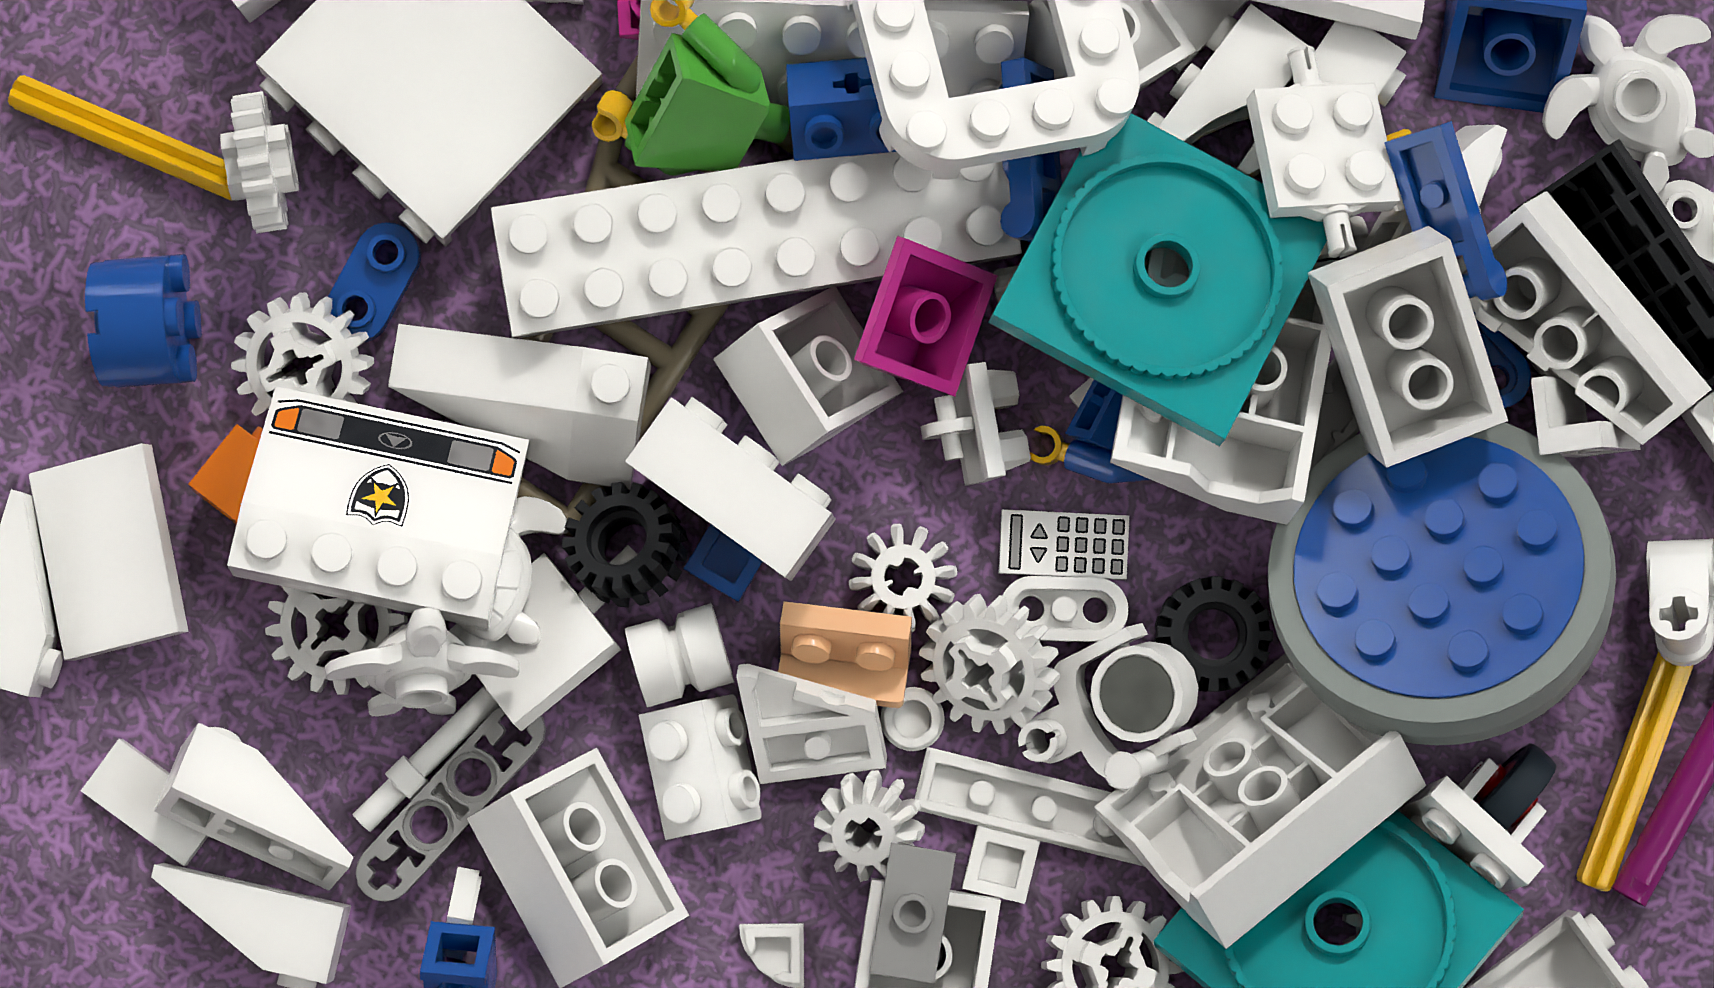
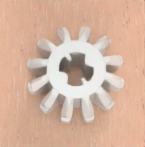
[849,524,957,632]
[814,769,925,882]

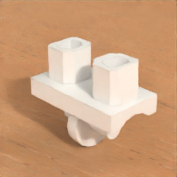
[920,362,1031,486]

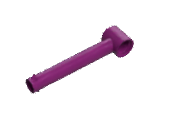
[1611,702,1714,907]

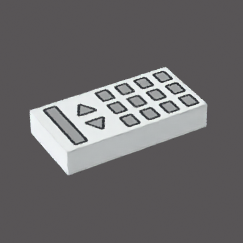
[998,509,1129,580]

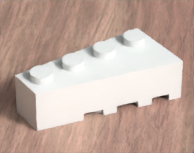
[1457,191,1712,445]

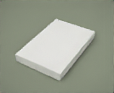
[28,443,189,661]

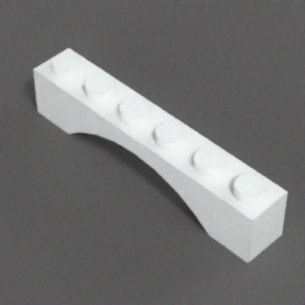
[1147,4,1308,145]

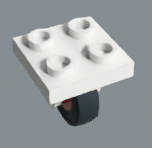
[1397,743,1557,893]

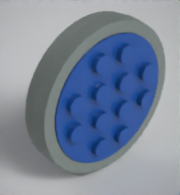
[1268,423,1616,745]

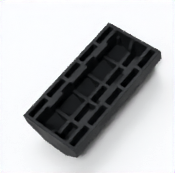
[1510,139,1714,387]

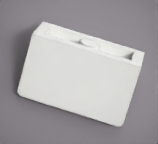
[1531,376,1641,458]

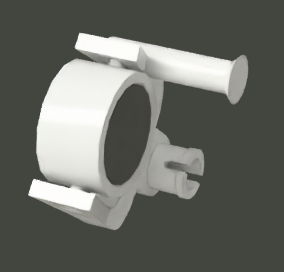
[1018,623,1199,791]

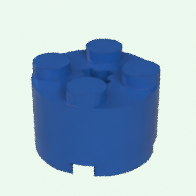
[85,254,202,388]

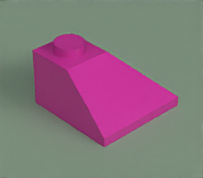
[854,236,998,397]

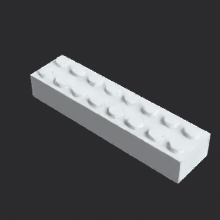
[491,152,1022,339]

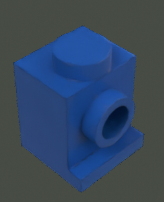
[420,921,497,988]

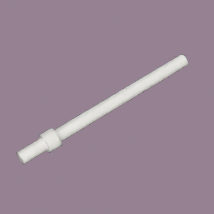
[353,545,638,832]

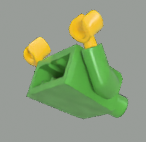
[592,0,790,176]

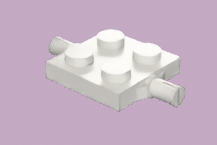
[1246,46,1400,258]

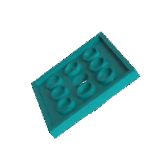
[988,113,1327,447]
[1153,810,1524,988]

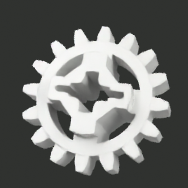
[220,91,299,234]
[231,293,374,416]
[265,586,408,695]
[919,594,1060,734]
[1041,896,1183,988]

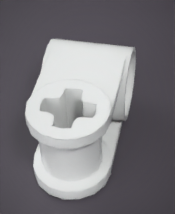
[1646,539,1714,667]

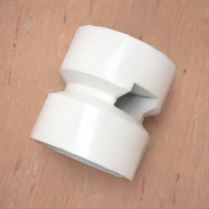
[625,603,734,707]

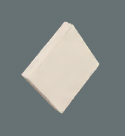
[449,553,621,731]

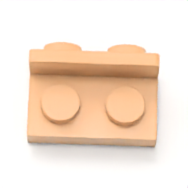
[778,601,912,708]

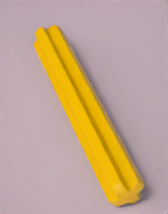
[8,75,232,201]
[1576,652,1694,892]

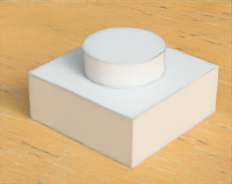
[962,825,1040,904]

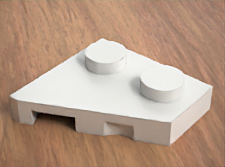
[736,664,887,784]

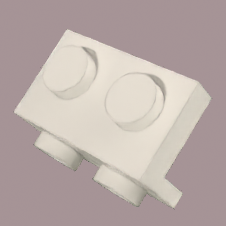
[639,694,761,840]

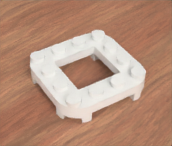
[847,0,1140,180]

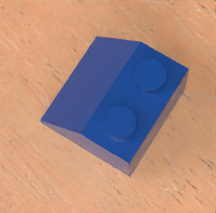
[1434,0,1587,113]

